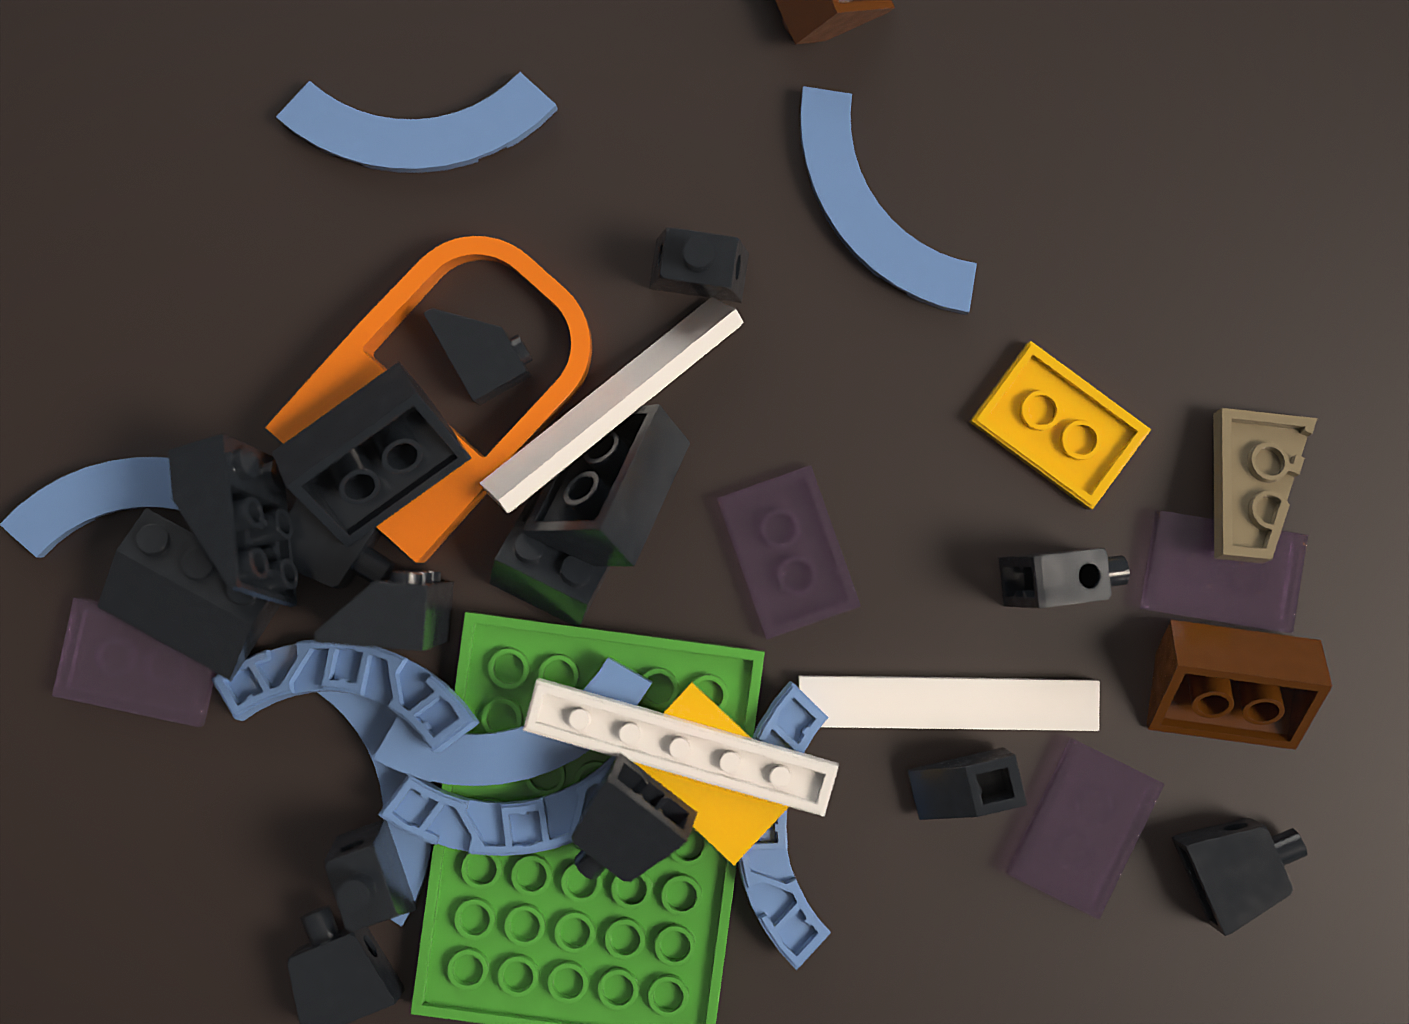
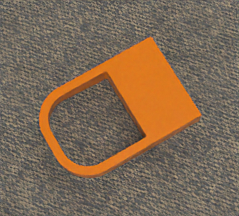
[265,236,592,563]

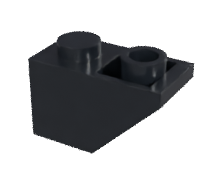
[907,747,1027,820]

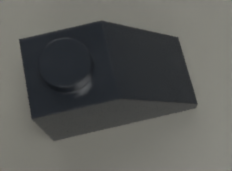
[424,308,533,406]

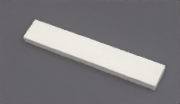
[480,297,744,513]
[798,675,1100,731]
[523,678,838,816]

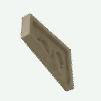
[1213,408,1318,563]

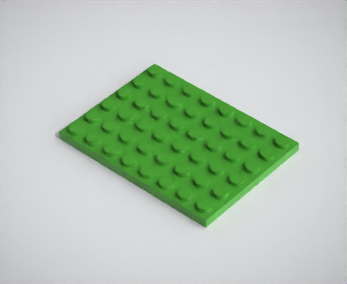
[411,611,765,1024]

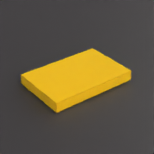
[969,341,1151,510]
[633,682,789,865]

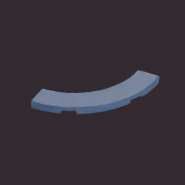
[276,72,558,173]
[800,86,977,315]
[0,457,179,558]
[211,640,480,753]
[373,657,652,786]
[737,681,831,970]
[317,691,434,927]
[378,756,616,856]

